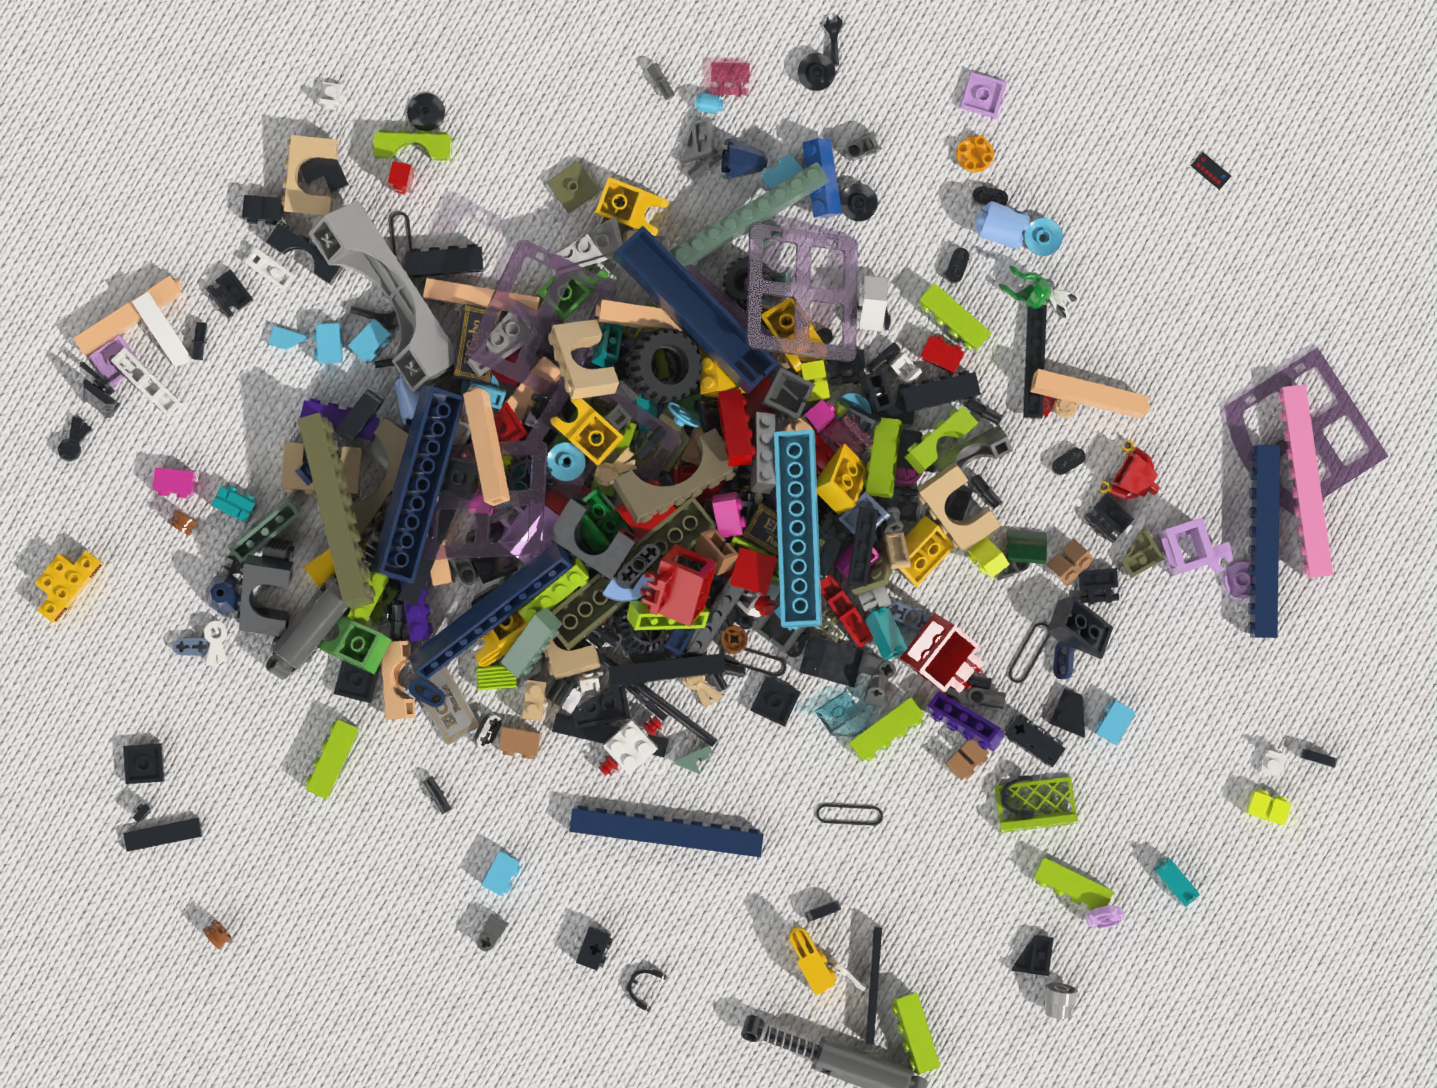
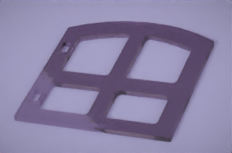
[1224,347,1389,516]

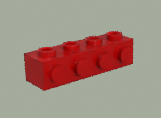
[717,389,755,467]

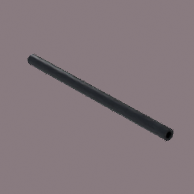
[576,638,718,747]

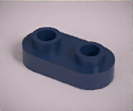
[1053,642,1074,680]
[409,679,446,707]

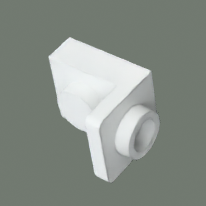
[318,82,342,110]
[578,670,601,702]
[1260,747,1287,777]

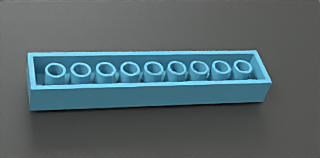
[774,430,822,628]

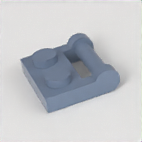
[839,492,890,535]

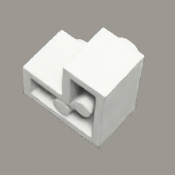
[856,275,887,331]

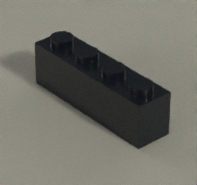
[405,244,484,278]
[899,370,981,414]

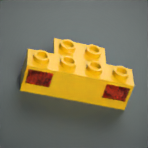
[34,550,105,623]

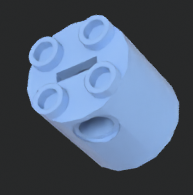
[975,201,1030,249]

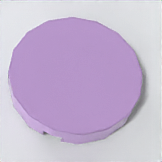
[1222,561,1251,599]
[1086,906,1125,928]

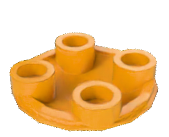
[956,135,994,173]

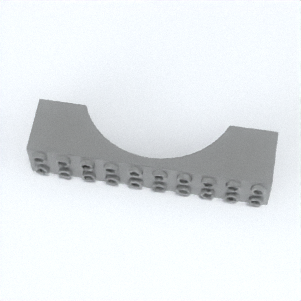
[308,200,456,393]

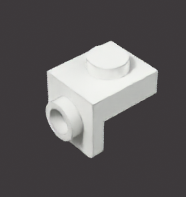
[888,353,922,384]

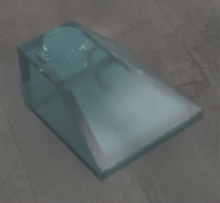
[815,690,870,737]

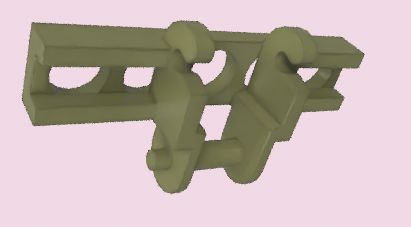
[818,609,843,642]

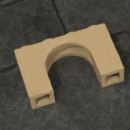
[281,135,339,216]
[548,319,619,400]
[281,442,363,498]
[917,461,1001,552]
[544,592,601,680]

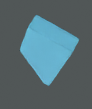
[268,326,308,350]
[471,382,506,410]

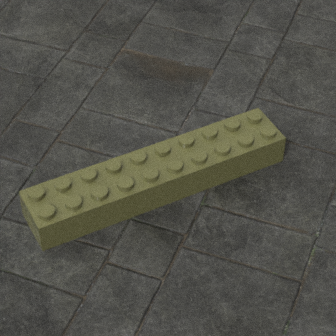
[298,412,375,609]
[551,497,718,651]

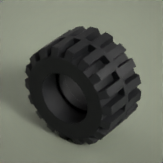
[723,257,776,306]

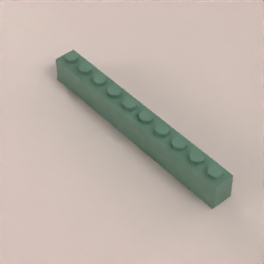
[669,162,830,269]

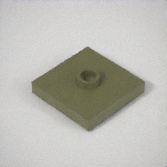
[547,160,600,214]

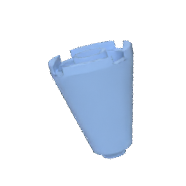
[395,376,421,430]

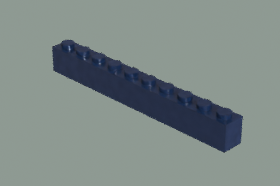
[1247,445,1280,638]
[408,542,573,680]
[569,805,764,858]

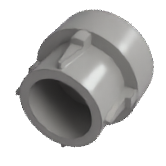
[857,586,892,612]
[1043,982,1078,1019]

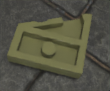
[1121,527,1164,579]

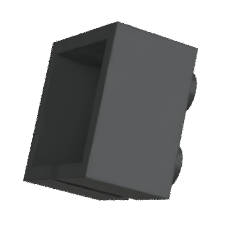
[761,367,815,422]
[753,599,806,654]

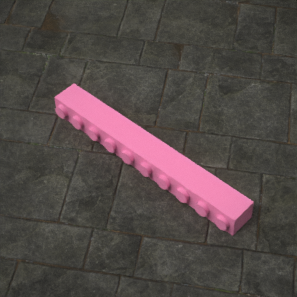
[1278,384,1333,578]

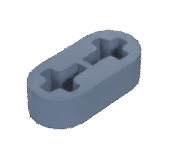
[173,638,210,656]

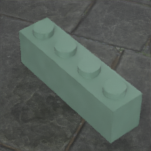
[228,496,301,563]
[501,608,562,678]

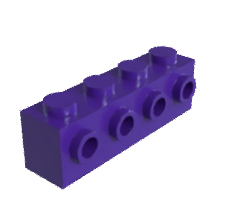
[400,581,434,642]
[927,691,1004,752]

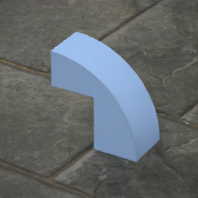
[603,574,654,602]

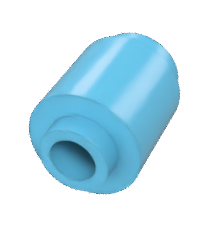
[695,93,724,115]

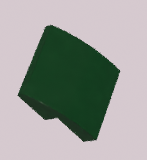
[1007,530,1047,564]

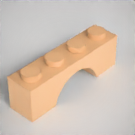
[381,641,416,720]

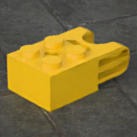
[595,177,670,236]
[760,296,827,373]
[550,398,625,466]
[475,610,529,667]
[789,926,837,996]

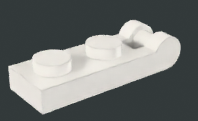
[242,246,296,292]

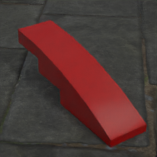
[820,572,874,649]

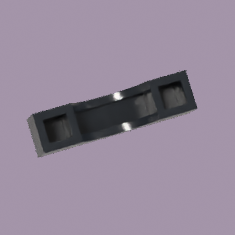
[266,223,344,286]

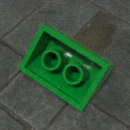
[579,487,634,552]

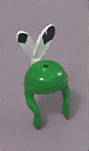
[999,266,1078,318]

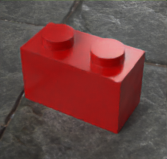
[388,161,415,195]
[919,335,965,375]

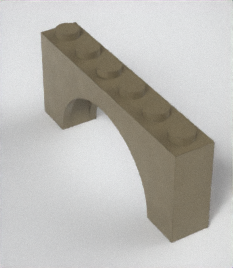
[350,417,409,538]
[613,428,739,524]

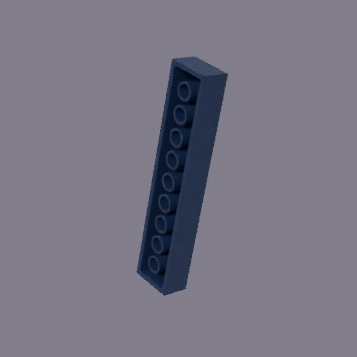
[370,386,464,584]

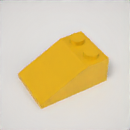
[817,443,868,515]

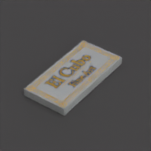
[409,666,480,746]

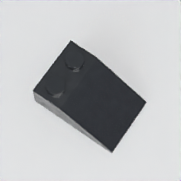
[1047,595,1113,659]
[799,635,864,688]

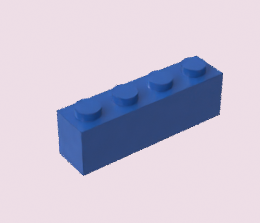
[802,138,842,218]

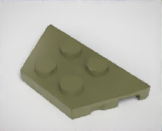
[630,406,691,472]

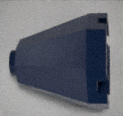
[721,139,768,179]
[205,574,242,615]

